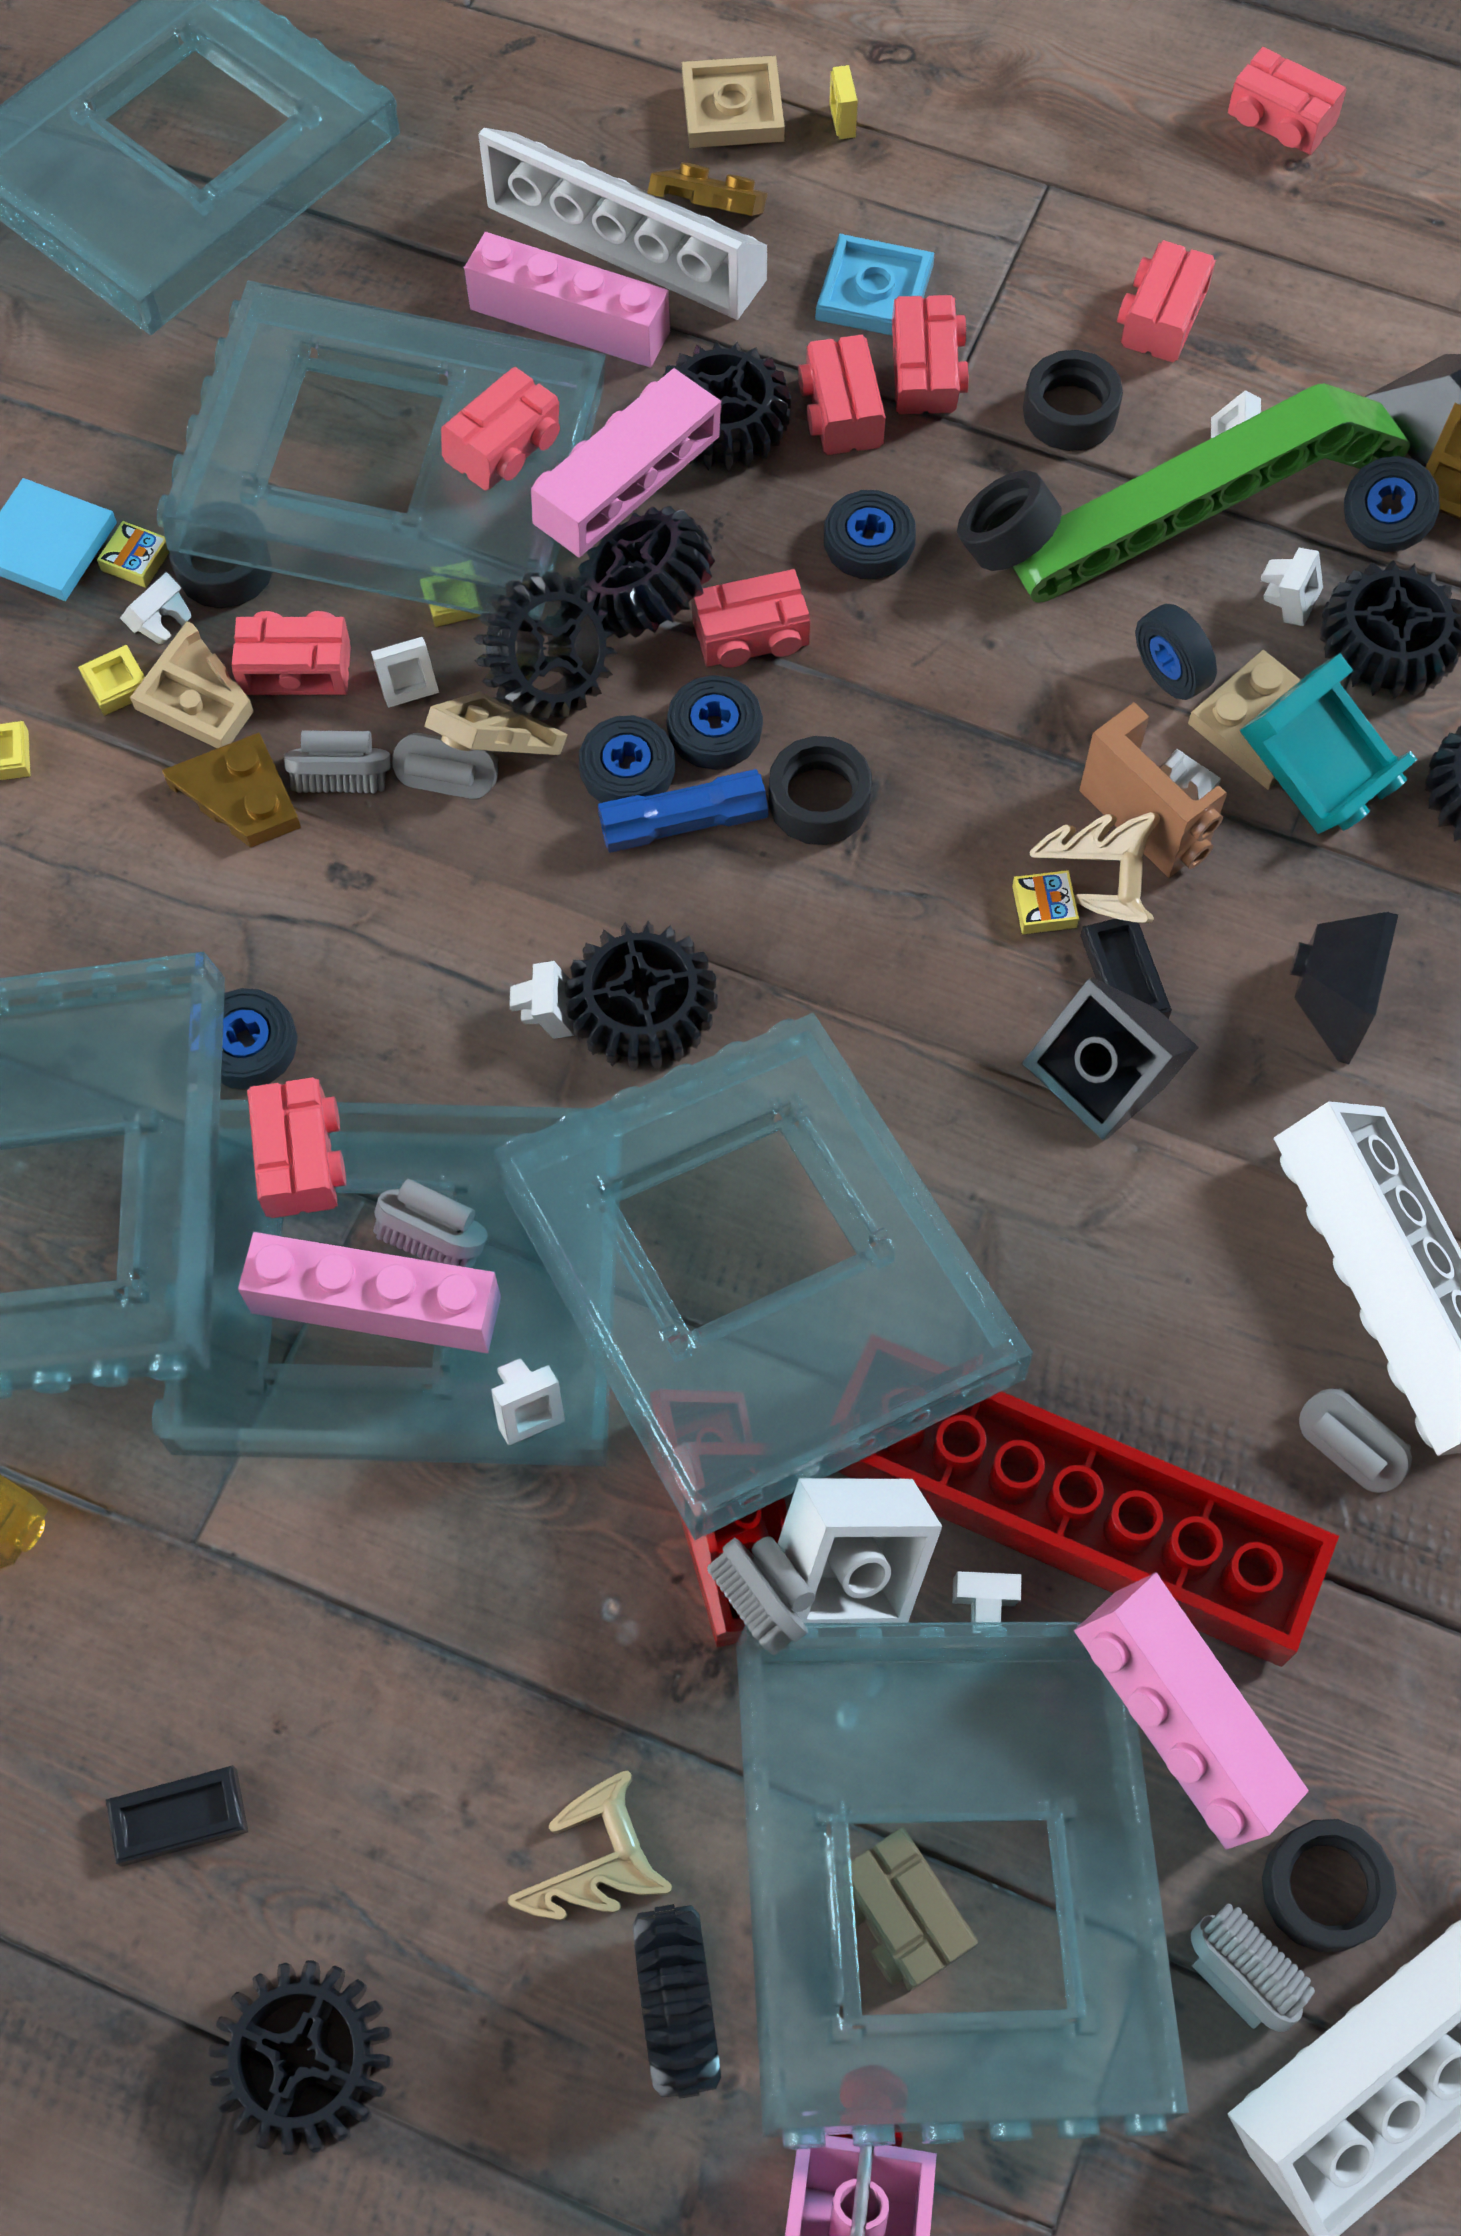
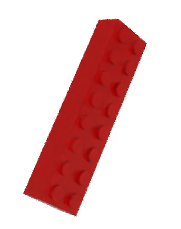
[819,1335,1339,1667]

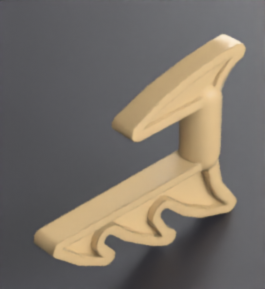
[1030,812,1160,923]
[508,1771,673,1921]

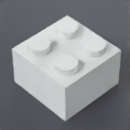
[778,1478,942,1630]

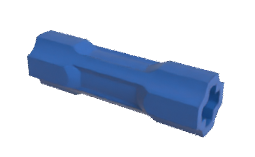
[598,769,768,853]

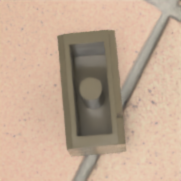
[834,1827,979,1993]

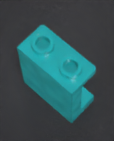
[1239,653,1418,834]

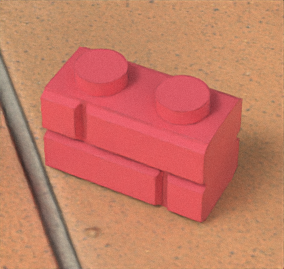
[1228,47,1347,155]
[1117,240,1216,363]
[892,295,969,414]
[798,334,886,455]
[441,367,560,491]
[691,569,810,668]
[232,611,351,695]
[247,1077,346,1218]

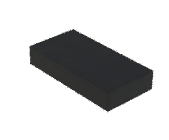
[1080,918,1172,1019]
[106,1765,248,1867]

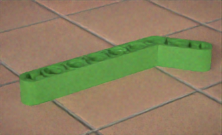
[1013,383,1410,603]

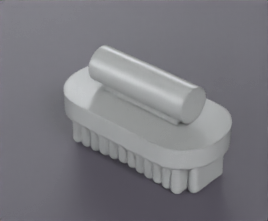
[284,731,391,794]
[392,733,498,799]
[373,1179,488,1268]
[1299,1388,1412,1493]
[707,1537,815,1655]
[1191,1904,1315,2032]

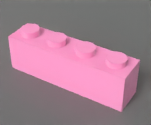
[464,232,670,368]
[531,368,721,558]
[238,1232,501,1353]
[1074,1573,1309,1850]

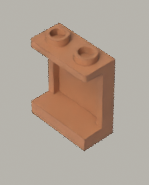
[1079,702,1227,878]

